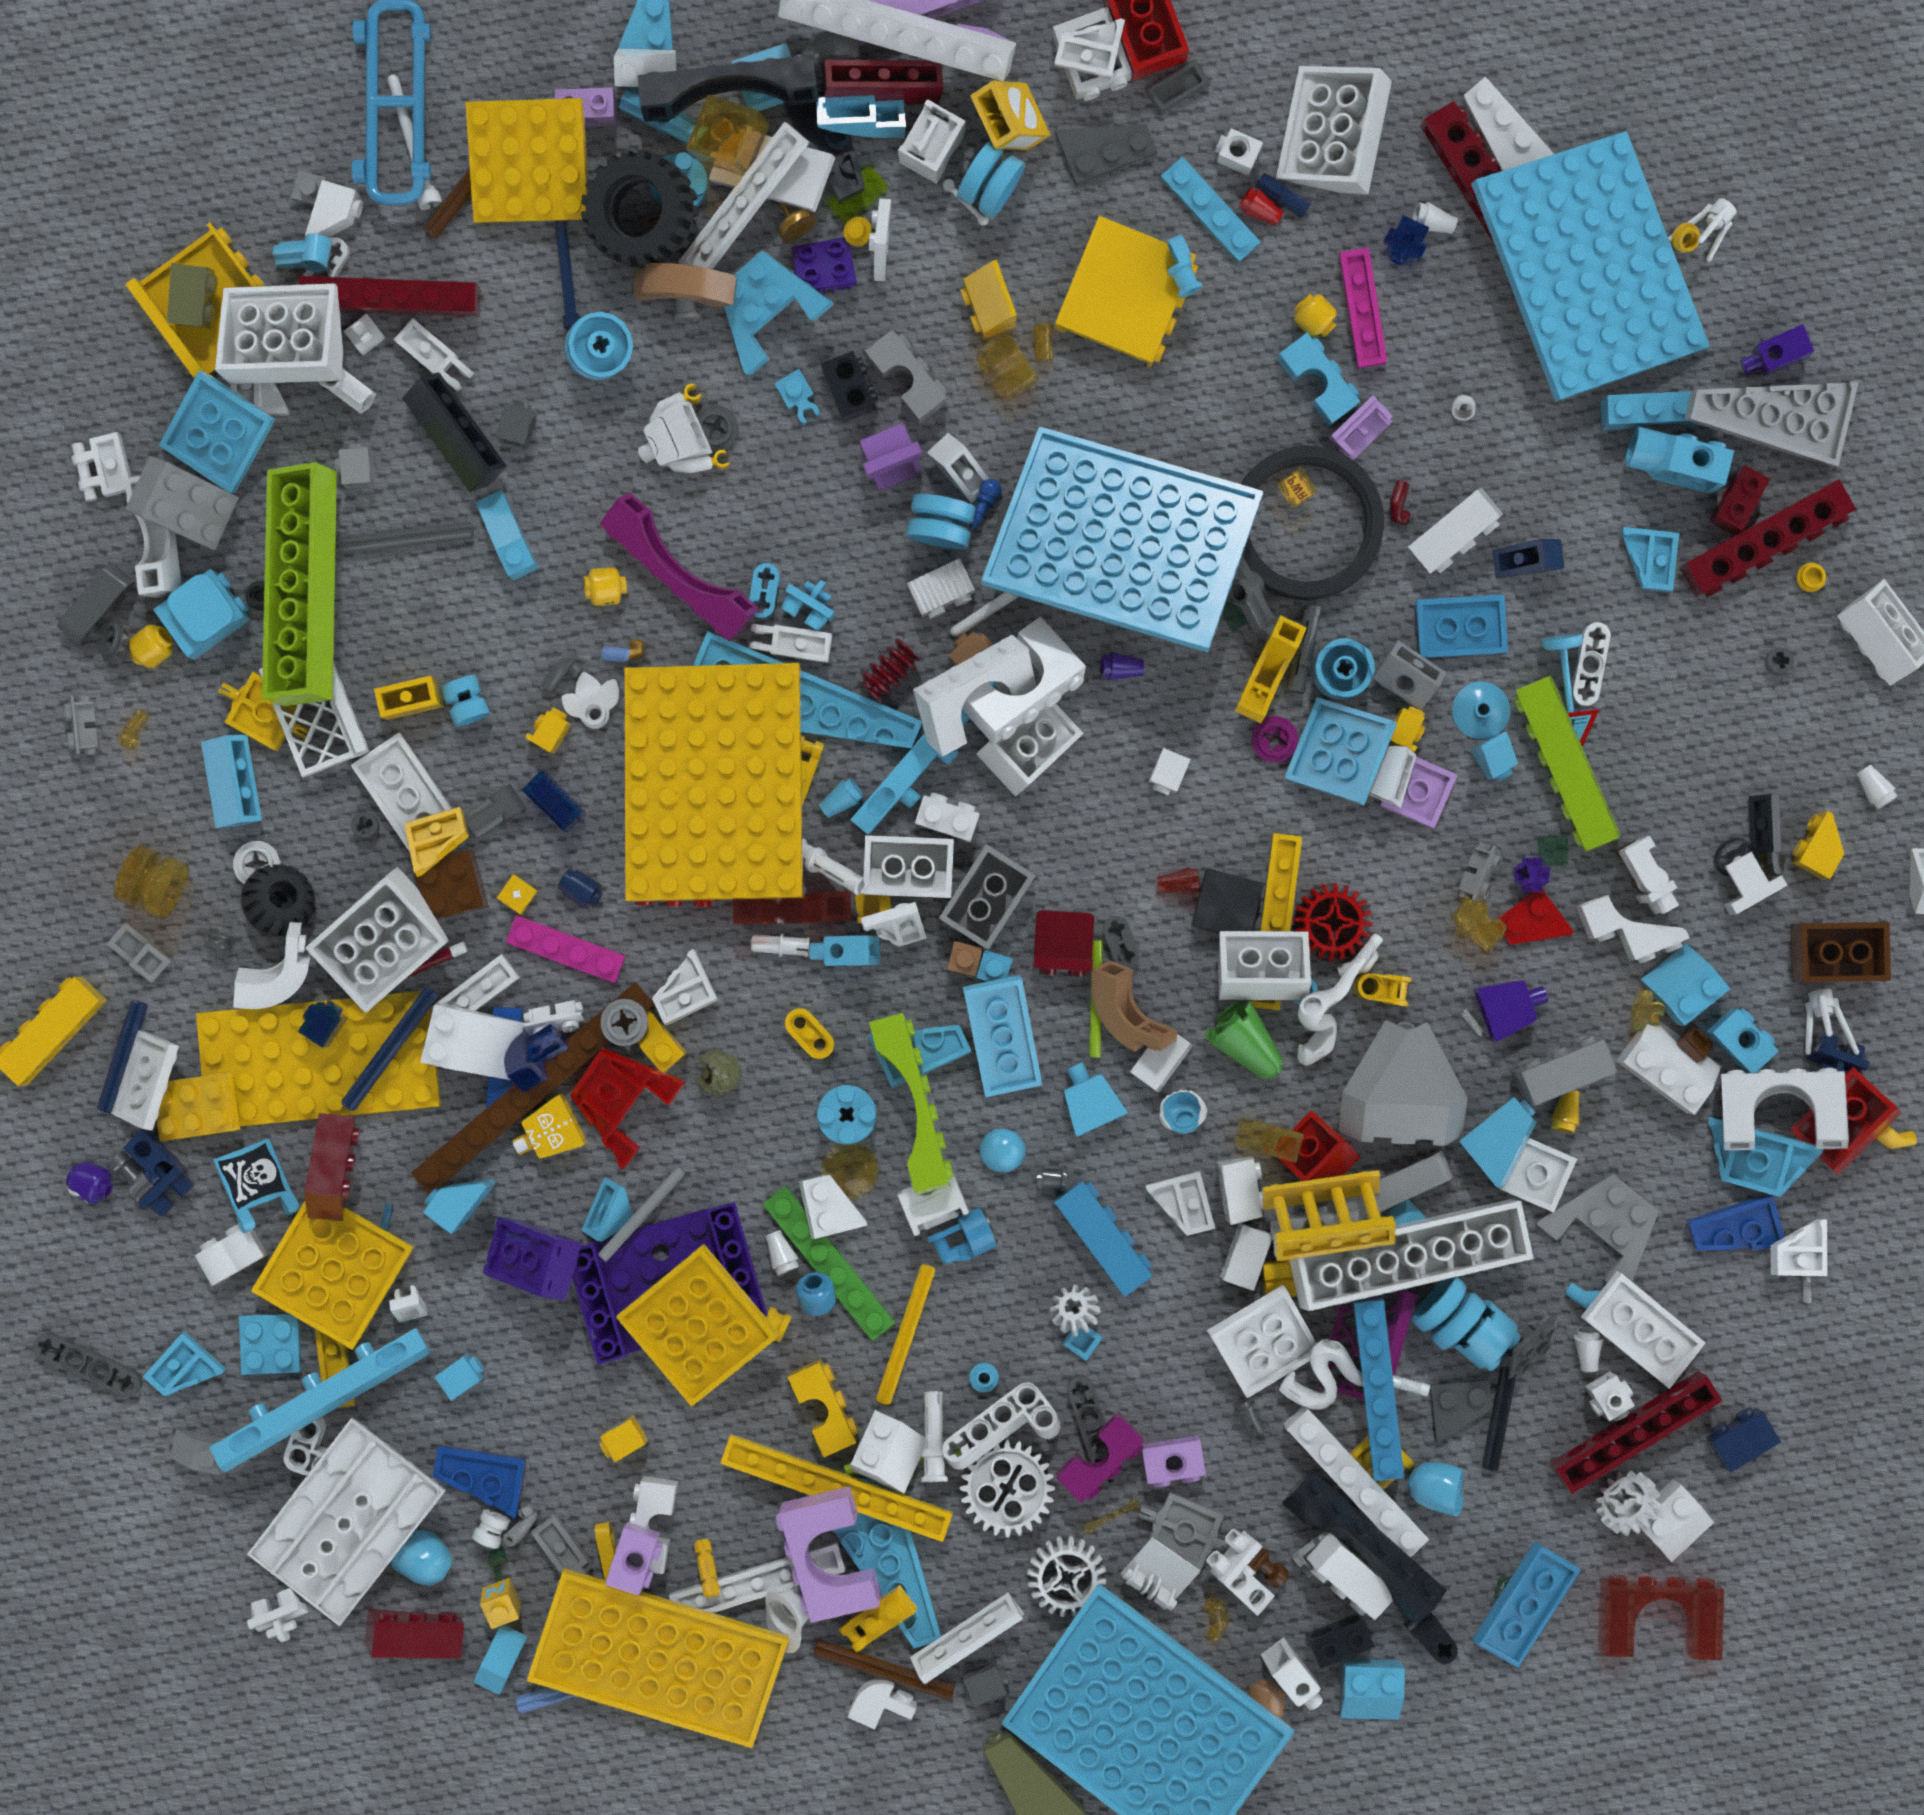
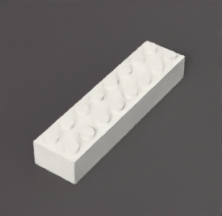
[1289,1199,1534,1311]

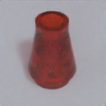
[1157,866,1201,895]

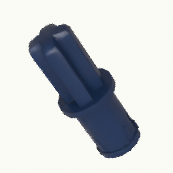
[1255,173,1311,219]

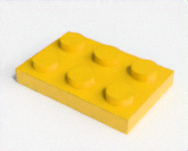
[156,1071,241,1142]

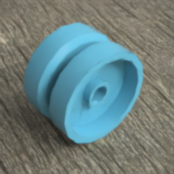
[957,141,1025,219]
[564,312,633,381]
[906,494,976,550]
[1411,1276,1486,1350]

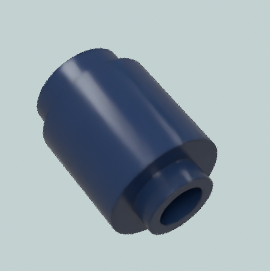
[557,868,603,909]

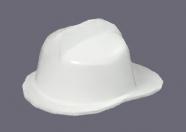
[765,1587,809,1653]

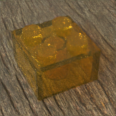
[685,94,770,176]

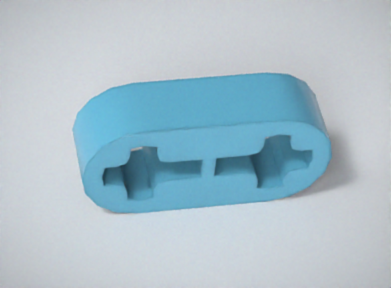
[749,563,780,619]

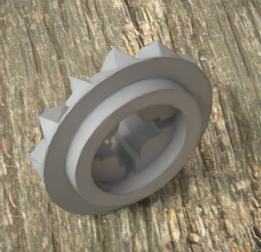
[601,999,648,1046]

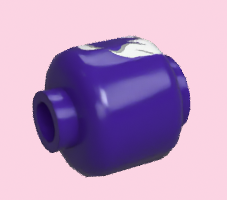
[66,1161,113,1204]

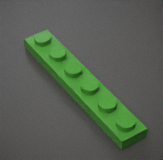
[763,1186,895,1341]

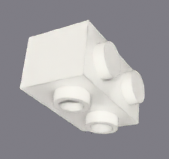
[915,792,980,843]

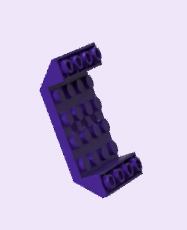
[572,1202,768,1365]

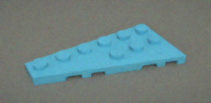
[808,1477,942,1649]

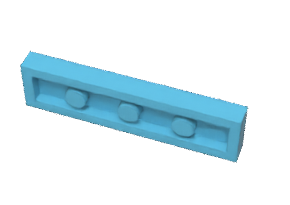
[1160,156,1261,263]

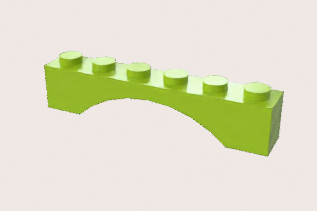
[869,1013,954,1196]

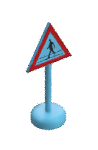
[1541,634,1600,747]

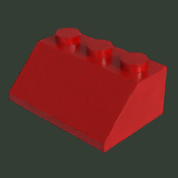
[1790,1067,1901,1175]

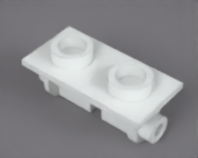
[523,1000,586,1038]

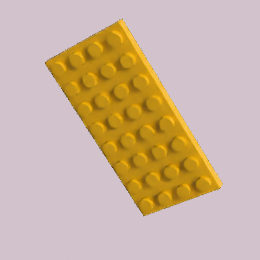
[196,991,441,1126]
[527,1568,789,1748]

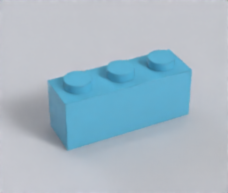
[201,735,262,828]

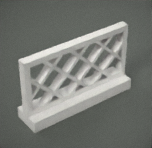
[259,661,370,778]

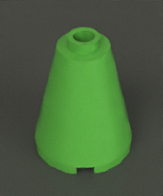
[1204,1000,1283,1079]

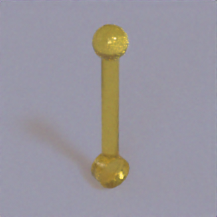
[1084,1499,1140,1533]

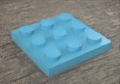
[159,371,276,494]
[1284,697,1397,806]

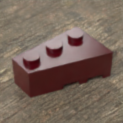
[365,1608,464,1659]

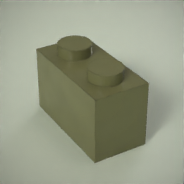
[167,263,218,329]

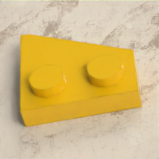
[404,807,469,877]

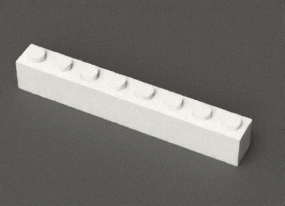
[778,0,1016,82]

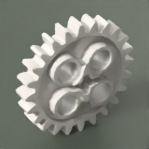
[960,1439,1055,1537]

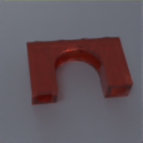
[1598,1574,1724,1660]

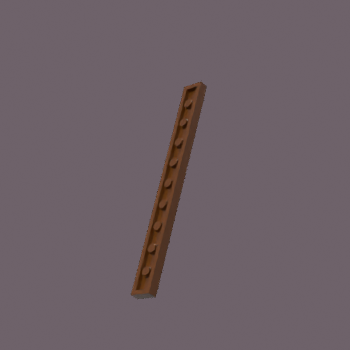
[411,982,655,1195]

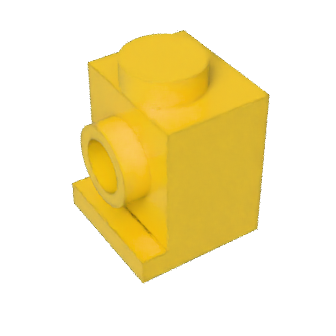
[1389,706,1425,752]
[525,707,572,754]

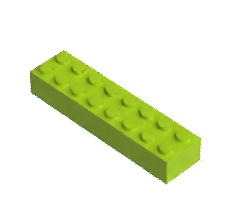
[262,462,337,706]

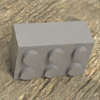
[125,456,239,551]
[939,844,1036,950]
[1511,1035,1618,1106]

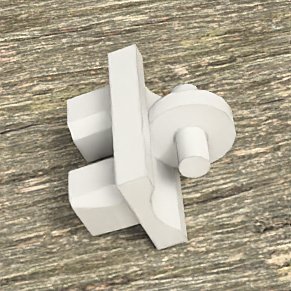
[247,1588,309,1642]

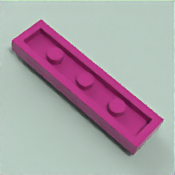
[1339,248,1387,369]
[506,915,626,983]

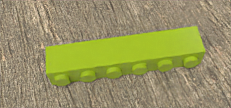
[1514,675,1621,852]

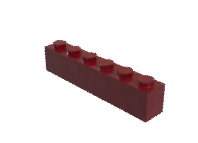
[298,276,481,317]

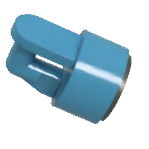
[927,1207,998,1264]

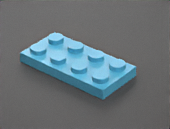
[963,975,1042,1098]

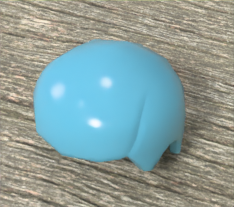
[980,1128,1026,1173]

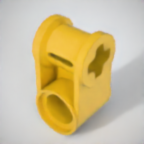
[1353,973,1412,1007]

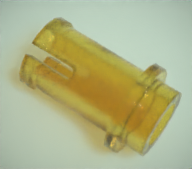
[1031,323,1055,361]

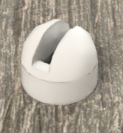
[1452,395,1476,421]

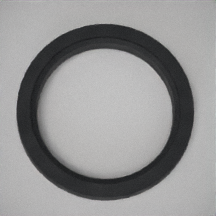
[1240,445,1384,600]

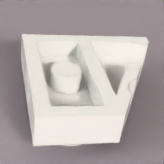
[799,1175,867,1239]

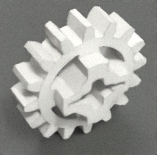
[1596,1470,1661,1536]

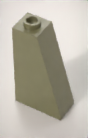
[983,1730,1086,1815]

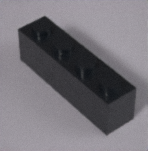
[402,372,507,492]

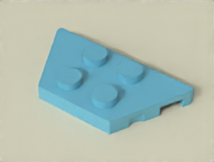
[1708,1116,1824,1197]

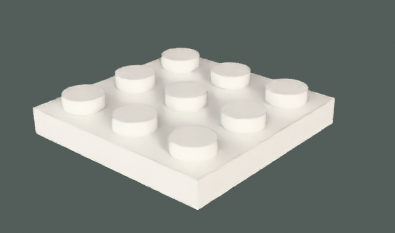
[1207,1285,1316,1398]

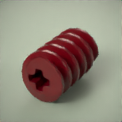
[858,638,922,703]

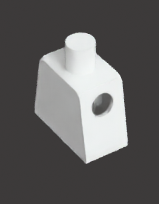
[1368,746,1417,808]
[1261,1637,1323,1710]

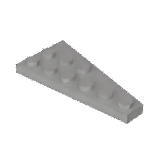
[1684,382,1859,468]

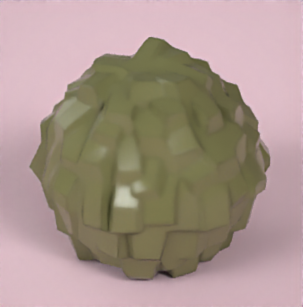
[694,1049,741,1096]

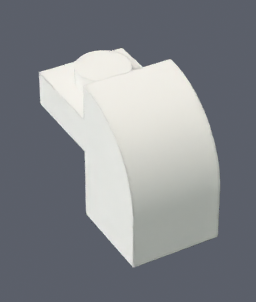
[848,1677,917,1730]

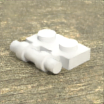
[72,432,131,502]

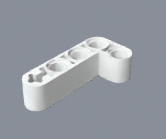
[942,1383,1060,1470]
[284,1417,328,1476]

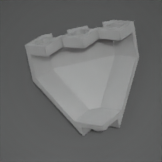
[1338,1020,1468,1146]

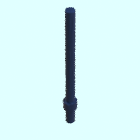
[554,220,580,333]

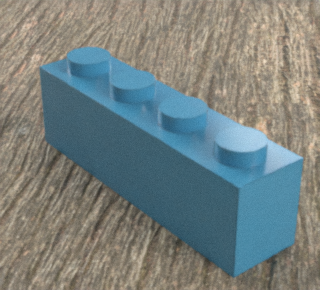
[1054,1179,1153,1297]

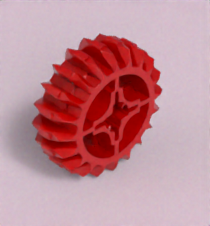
[1293,883,1373,962]

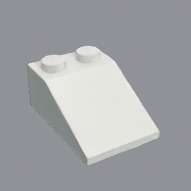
[976,704,1084,797]
[421,1002,525,1080]

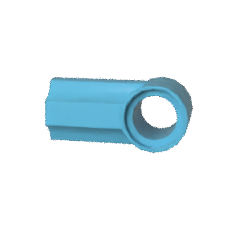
[272,233,332,272]

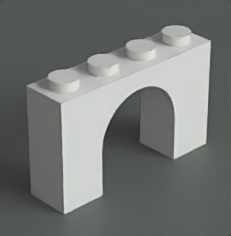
[962,617,1086,744]
[913,635,1037,757]
[1721,1068,1848,1150]

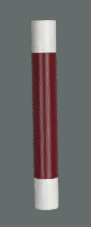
[405,941,468,979]

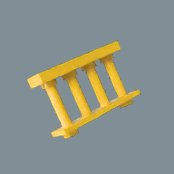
[1262,1170,1396,1261]

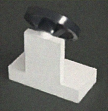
[1713,837,1788,915]

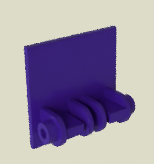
[791,237,857,294]

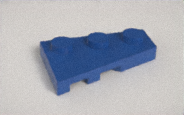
[1686,1194,1785,1250]
[433,1445,526,1519]

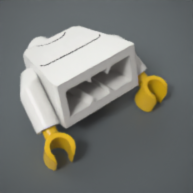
[638,383,730,473]

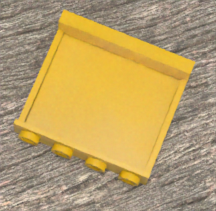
[1054,216,1198,368]
[125,222,265,379]

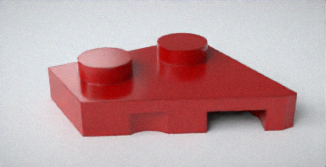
[1493,889,1574,945]

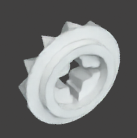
[233,841,281,884]

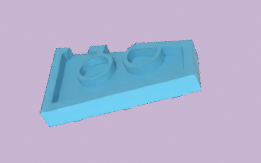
[868,1025,972,1089]

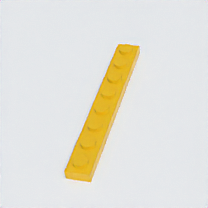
[720,1434,953,1542]

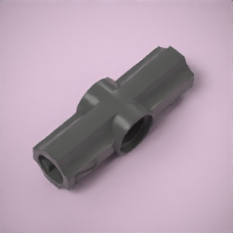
[1228,555,1276,634]

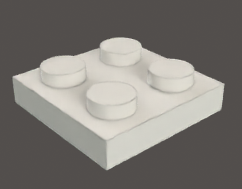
[1501,1138,1577,1213]

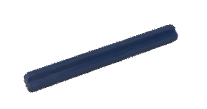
[341,987,438,1111]

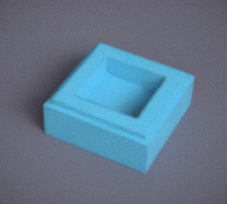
[1062,1326,1103,1361]

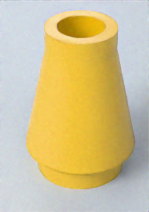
[1550,1090,1580,1133]

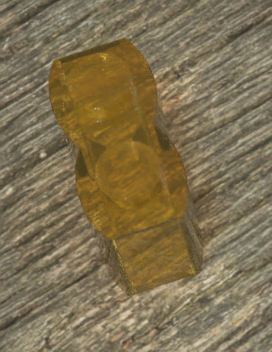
[976,330,1038,401]

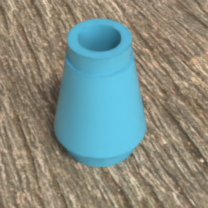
[819,778,864,818]

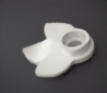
[562,672,619,729]

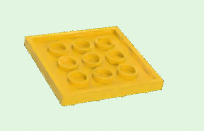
[465,98,589,223]
[251,1201,415,1350]
[616,1244,780,1407]

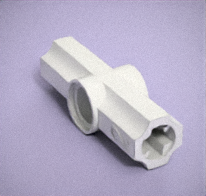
[318,368,376,414]

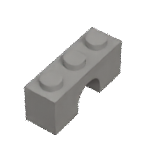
[865,329,948,425]

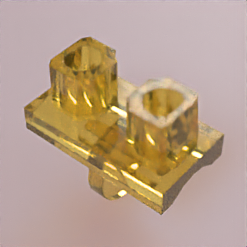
[1451,896,1507,953]

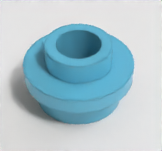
[969,1362,999,1392]

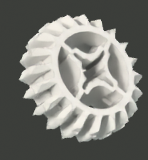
[1027,1536,1106,1617]

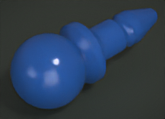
[970,479,1002,530]

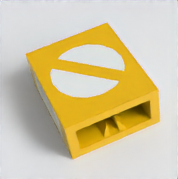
[970,80,1051,150]

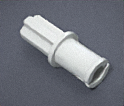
[751,933,810,957]

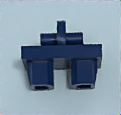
[1807,1033,1870,1075]

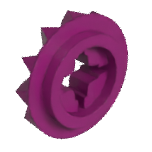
[1251,716,1298,763]

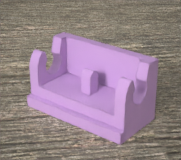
[1328,395,1392,460]

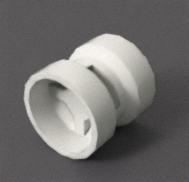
[472,1509,511,1549]

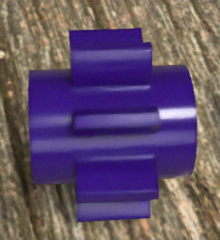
[1514,857,1550,893]

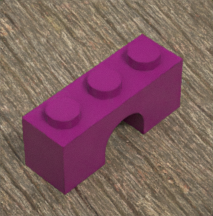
[1056,1411,1144,1504]

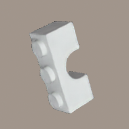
[628,1476,678,1574]

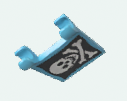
[213,1138,300,1233]

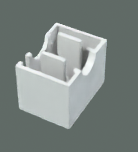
[898,99,965,184]
[898,1172,969,1236]

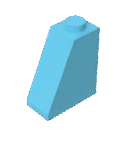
[1459,1097,1537,1189]

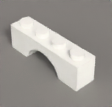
[125,476,182,598]

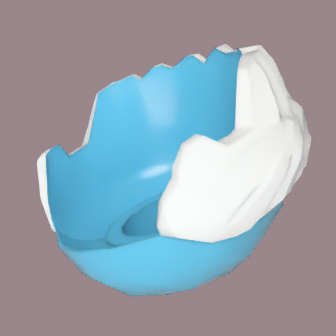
[1160,1090,1207,1134]

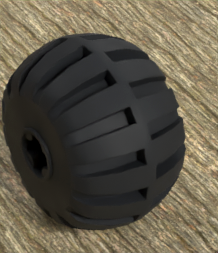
[241,864,315,936]

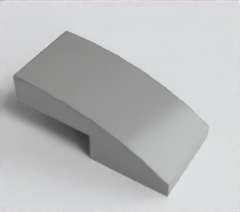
[107,921,171,983]

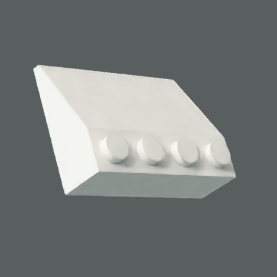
[1276,66,1392,194]
[215,284,343,384]
[305,866,449,1013]

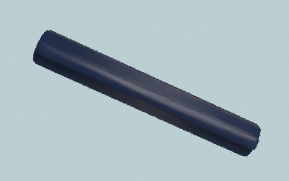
[97,1000,147,1113]

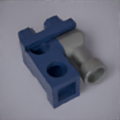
[106,1129,194,1216]

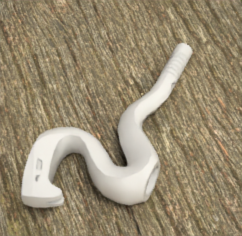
[1297,934,1383,1066]
[1279,1339,1430,1410]

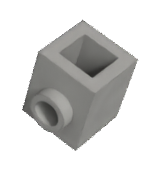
[335,444,376,489]

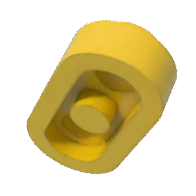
[785,1008,835,1059]

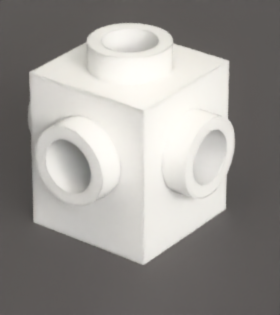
[1585,1371,1635,1421]

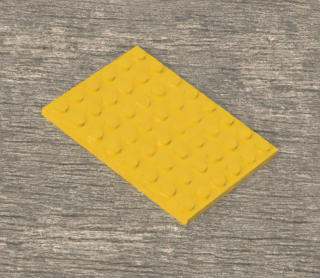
[624,663,803,902]

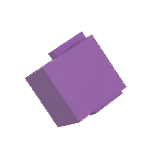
[860,423,922,491]

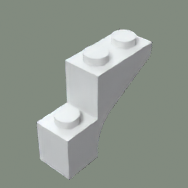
[1576,895,1689,964]

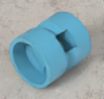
[440,675,491,727]

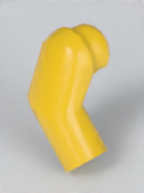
[1876,1125,1917,1149]

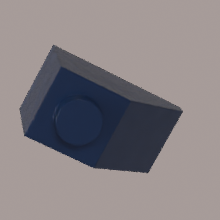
[1492,539,1565,579]

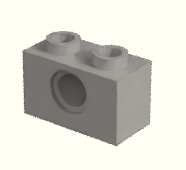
[1373,640,1447,710]

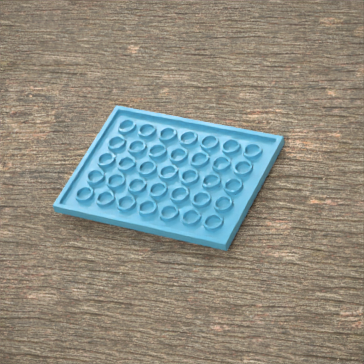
[1471,131,1710,402]
[981,426,1263,653]
[1001,1583,1295,1815]

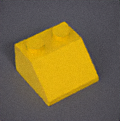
[960,259,1017,339]

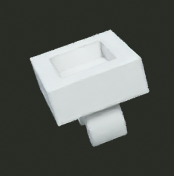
[344,313,386,355]
[389,1285,427,1323]

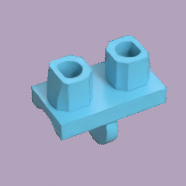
[781,580,835,631]

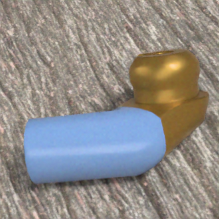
[601,639,646,663]

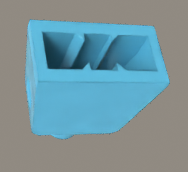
[809,936,880,966]
[1063,1062,1127,1136]

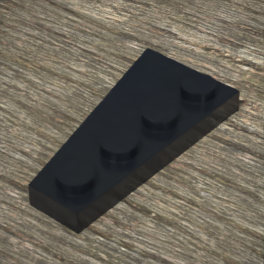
[783,83,865,204]

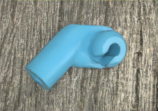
[1565,1283,1601,1309]

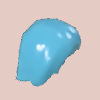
[391,1529,452,1586]

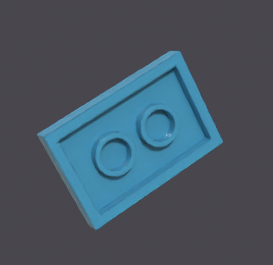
[1415,594,1508,659]

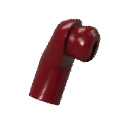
[1390,480,1411,526]

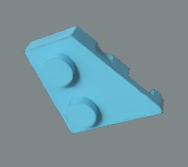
[143,1332,227,1396]

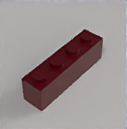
[822,60,943,104]

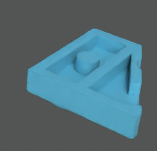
[617,0,673,50]
[1620,527,1679,592]

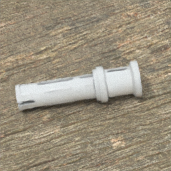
[802,838,867,895]
[921,1392,948,1482]

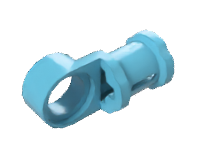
[1167,234,1203,298]

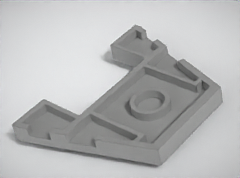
[1535,1174,1659,1283]

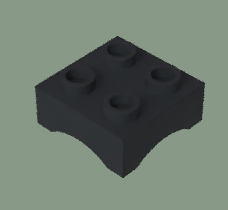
[1191,868,1265,933]

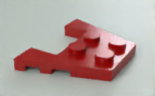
[570,1048,686,1170]

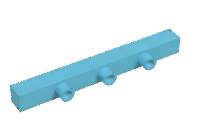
[851,681,997,836]
[209,1328,431,1473]

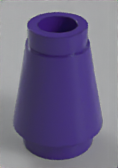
[1100,651,1144,681]

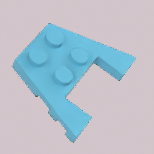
[724,251,834,376]

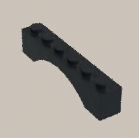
[638,54,819,122]
[1282,1469,1447,1624]

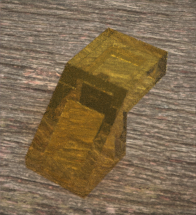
[1234,1116,1304,1162]

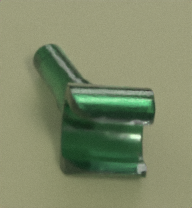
[488,1546,508,1583]

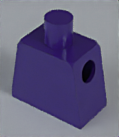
[1740,324,1814,377]
[1473,980,1548,1042]

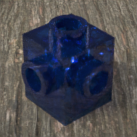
[1383,215,1430,266]

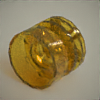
[114,844,190,919]

